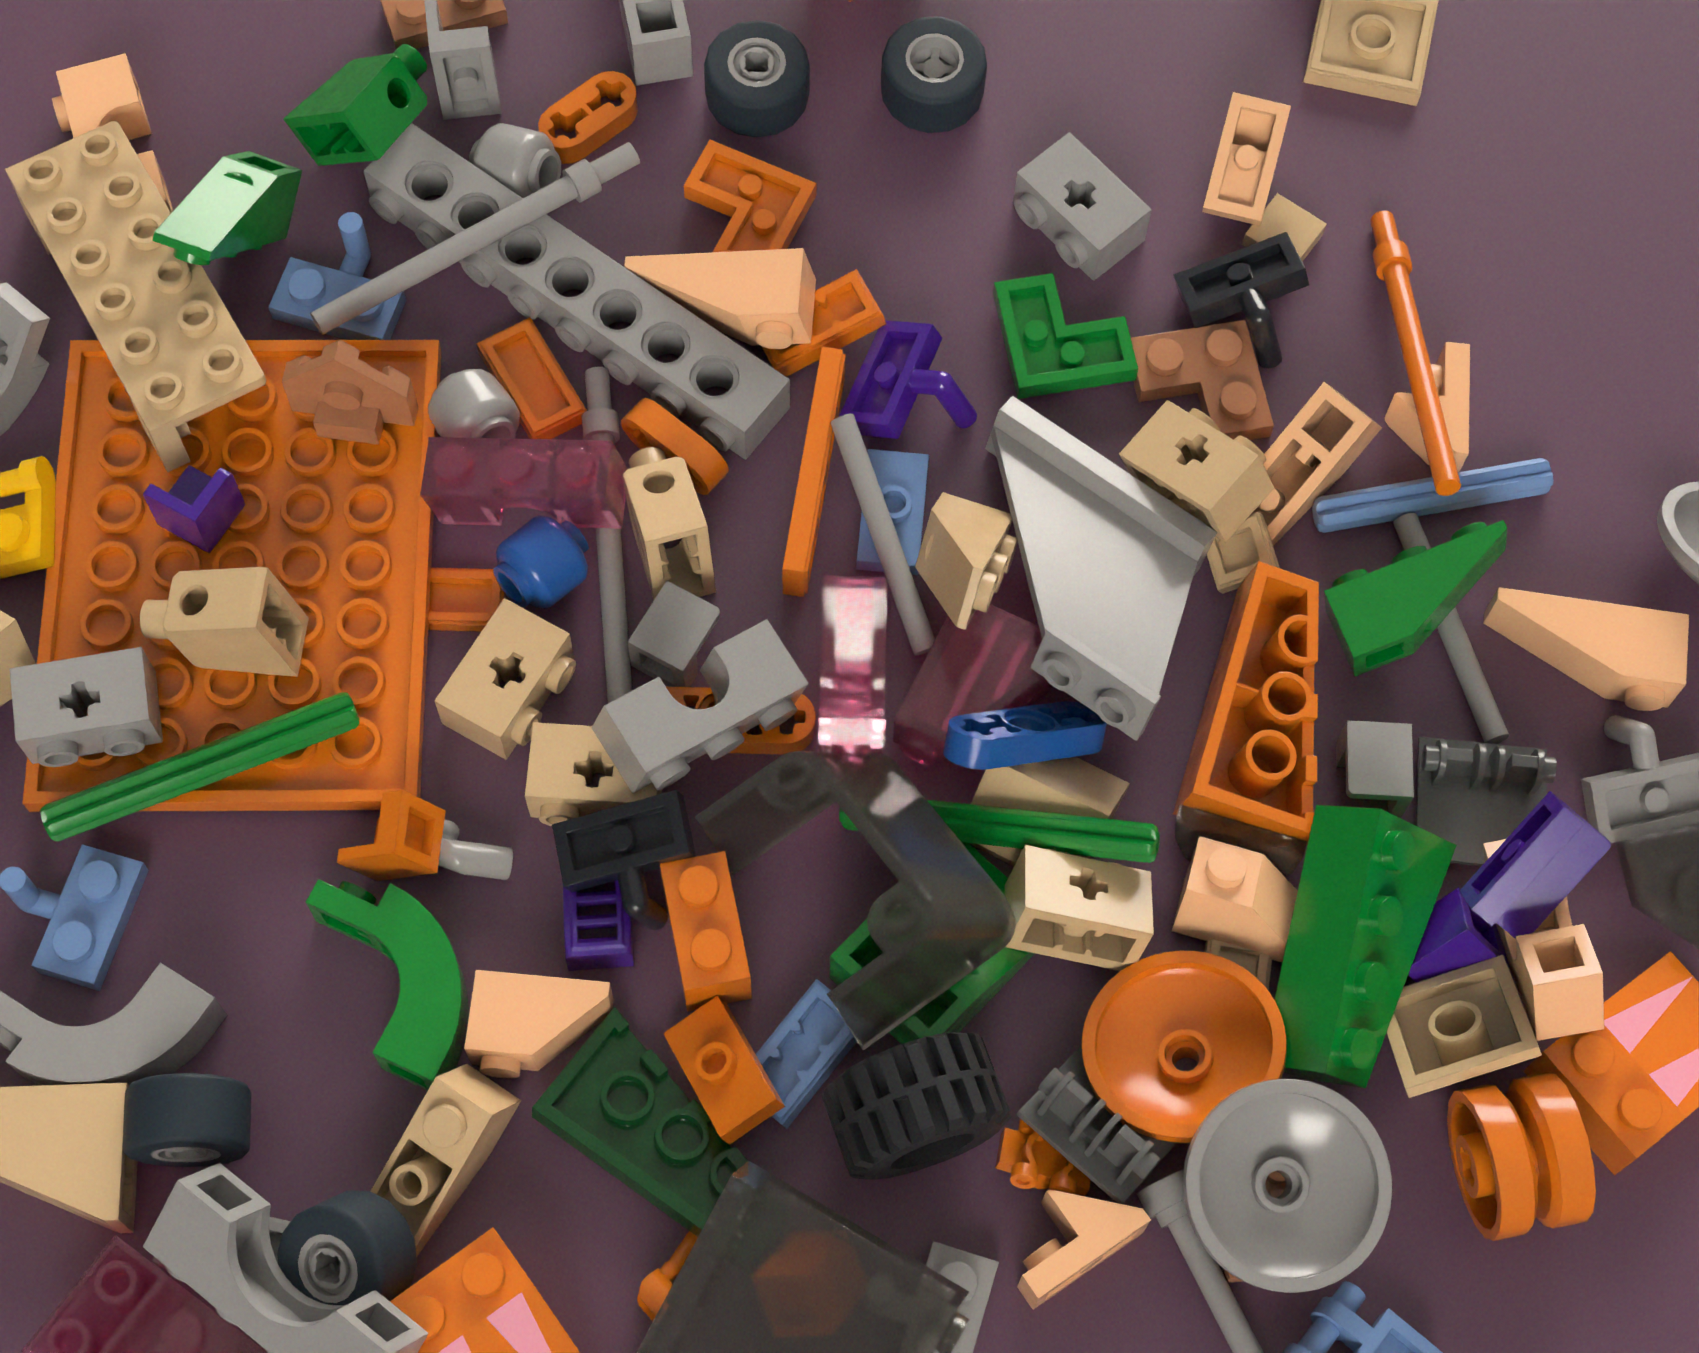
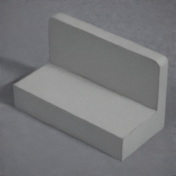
[424,0,502,120]

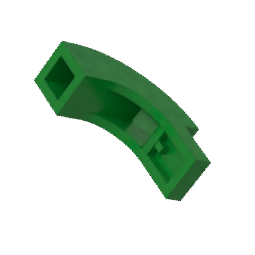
[306,879,469,1091]

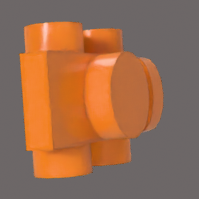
[995,1119,1091,1196]

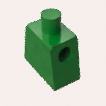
[283,44,427,166]

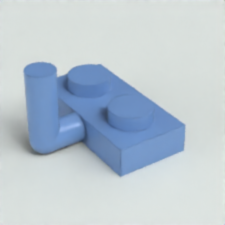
[268,212,406,340]
[0,844,149,991]

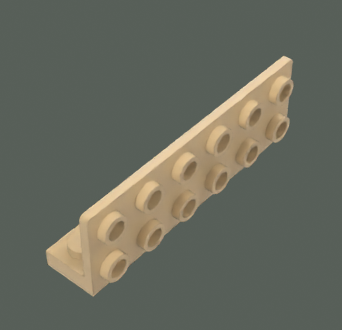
[5,121,266,472]

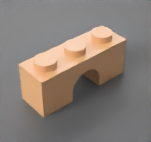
[52,53,173,213]
[1483,839,1604,1041]

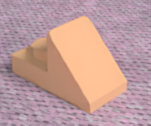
[1202,92,1291,226]
[1385,342,1470,472]
[1017,1190,1151,1310]

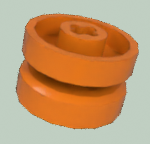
[1447,1073,1596,1241]

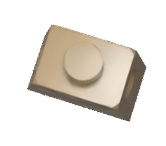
[622,447,716,601]
[140,567,309,677]

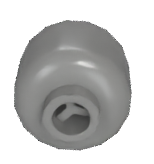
[469,123,561,198]
[428,369,520,460]

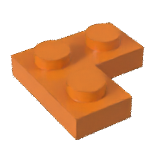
[684,139,817,252]

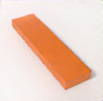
[782,347,846,597]

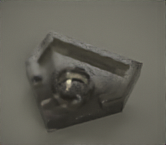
[1615,824,1699,949]

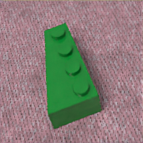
[1275,805,1457,1088]

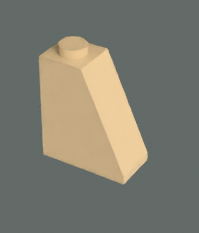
[0,1083,138,1233]

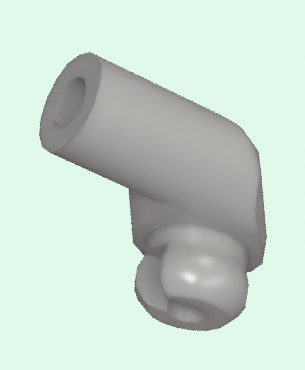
[438,820,513,880]

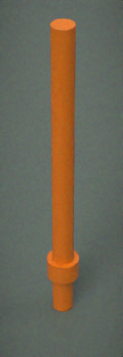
[1370,211,1461,496]

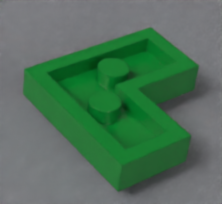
[993,273,1138,399]

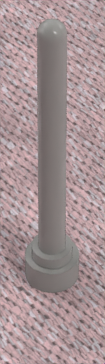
[1136,1170,1264,1353]

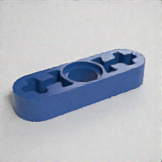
[943,701,1107,770]

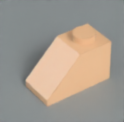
[1172,836,1298,962]
[464,970,614,1078]

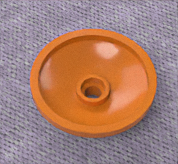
[1082,950,1287,1143]

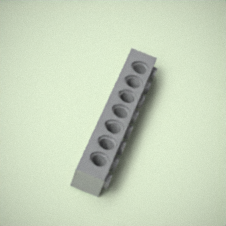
[364,123,790,460]

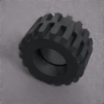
[822,1032,1011,1180]

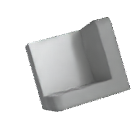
[628,581,720,687]
[1336,720,1414,817]

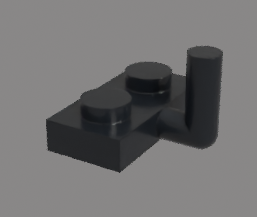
[1174,232,1309,369]
[552,790,696,930]

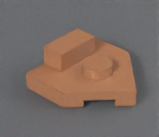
[282,340,418,444]

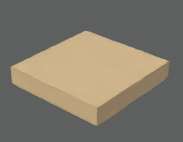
[1303,0,1439,106]

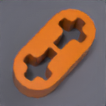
[538,71,638,164]
[621,398,729,495]

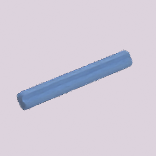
[1312,458,1554,533]

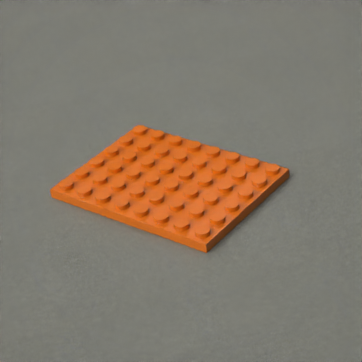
[22,340,442,812]

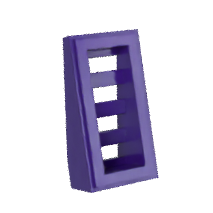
[563,880,634,971]

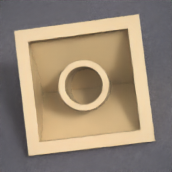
[969,757,1130,866]
[1387,955,1542,1098]

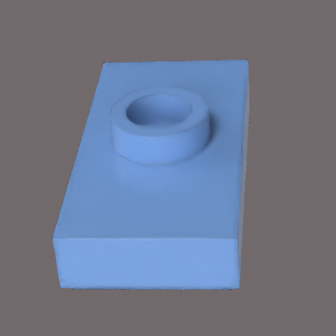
[856,449,929,575]
[756,979,871,1129]

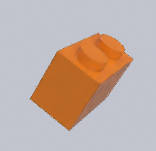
[660,851,752,1012]

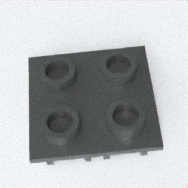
[1416,737,1557,866]
[1016,1045,1177,1204]

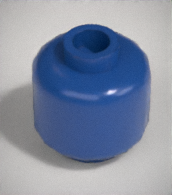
[493,515,589,609]

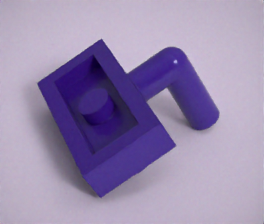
[839,320,977,439]

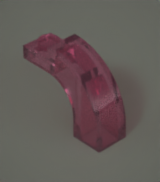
[818,575,888,755]

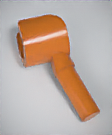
[637,1231,703,1324]

